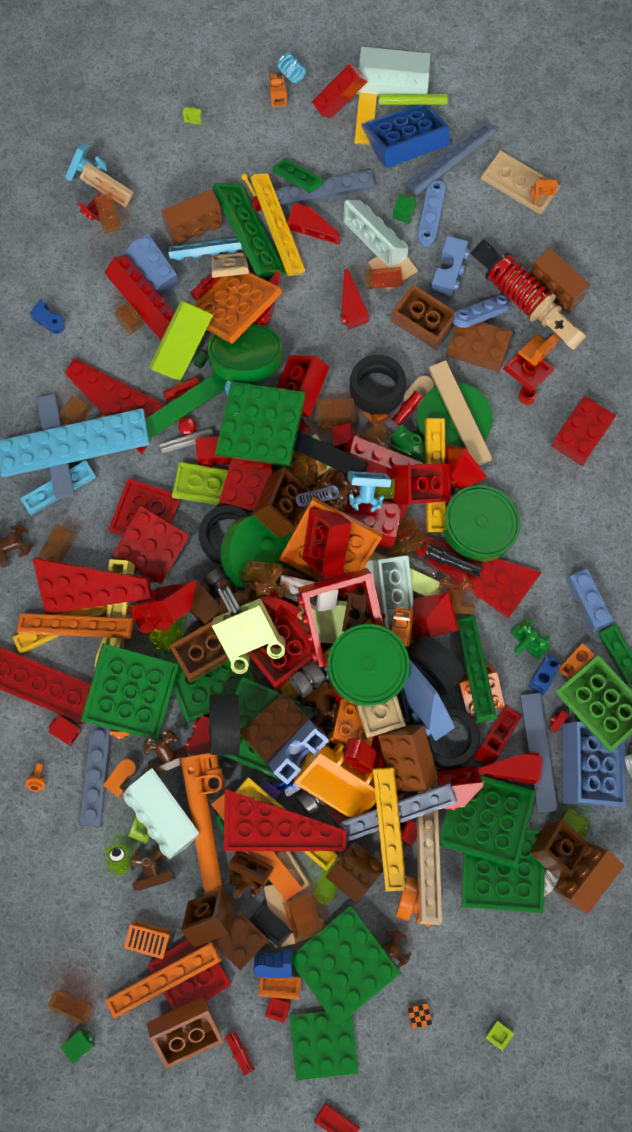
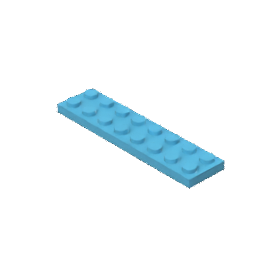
[0,408,150,477]

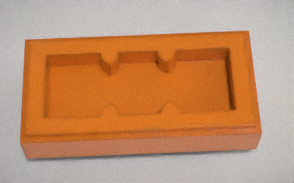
[258,976,302,1000]

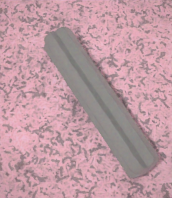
[159,428,214,453]

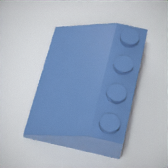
[403,659,455,741]
[562,722,626,807]

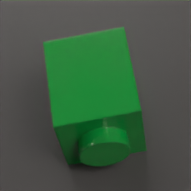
[393,193,416,224]
[60,1029,96,1064]

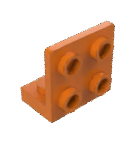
[457,664,505,717]
[327,699,373,747]

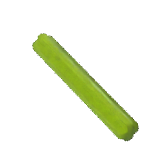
[378,94,448,105]

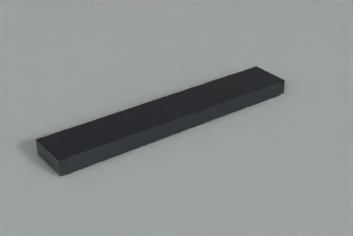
[294,431,369,475]

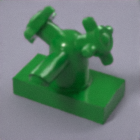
[510,619,552,660]

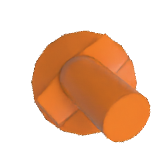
[25,763,45,792]

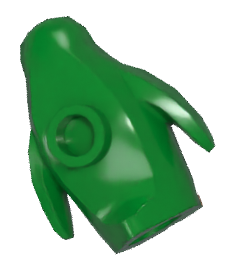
[389,425,425,464]

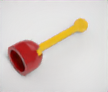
[241,173,262,211]

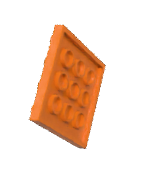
[194,272,283,344]
[279,497,383,581]

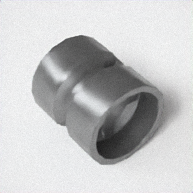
[203,567,239,600]
[289,661,326,698]
[296,789,326,816]

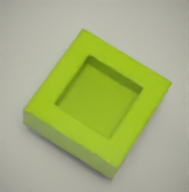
[183,107,203,125]
[128,816,150,843]
[485,1020,514,1051]

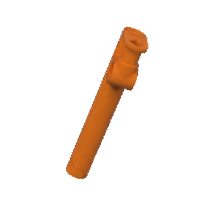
[180,753,225,895]

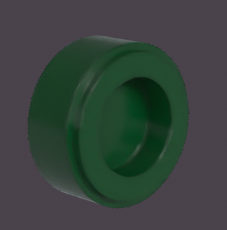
[194,349,208,369]

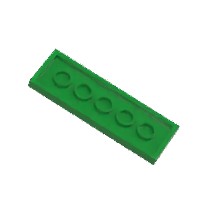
[212,183,286,277]

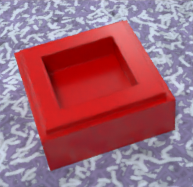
[265,997,291,1023]

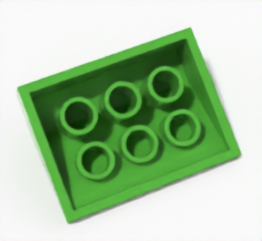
[555,655,632,753]

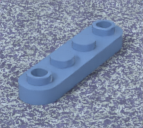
[418,180,445,247]
[452,295,510,328]

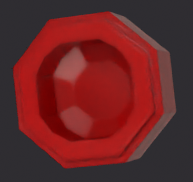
[518,387,537,405]
[178,417,196,436]

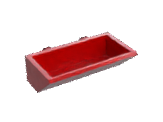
[128,580,197,633]

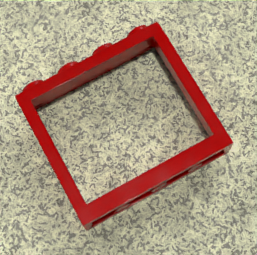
[297,568,384,667]

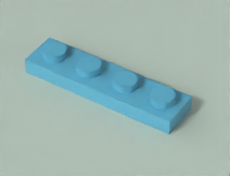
[169,237,242,260]
[20,460,96,516]

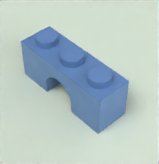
[431,236,470,297]
[567,569,613,633]
[268,719,329,785]

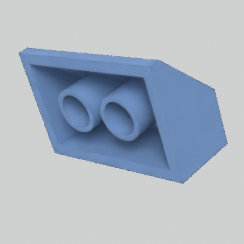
[123,233,179,295]

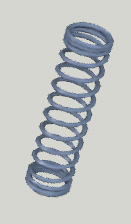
[296,485,339,507]

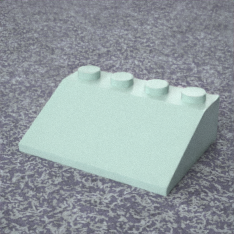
[356,47,430,96]

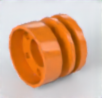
[395,876,431,928]

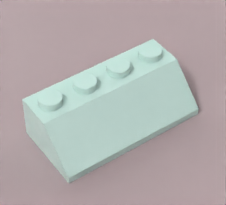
[344,200,408,270]
[364,556,413,633]
[123,768,200,860]

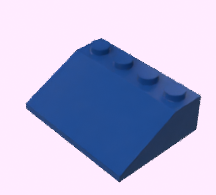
[362,105,450,168]

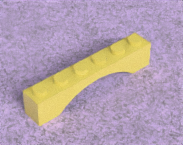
[94,559,135,670]

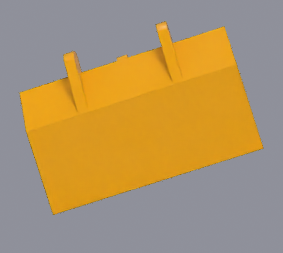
[293,743,376,818]

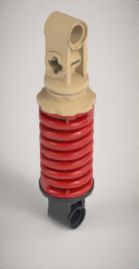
[470,239,587,350]

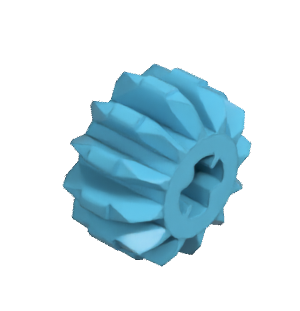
[277,52,307,83]

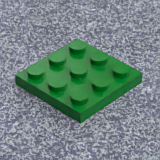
[290,1011,358,1081]

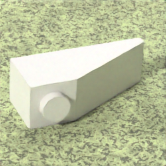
[279,575,338,611]

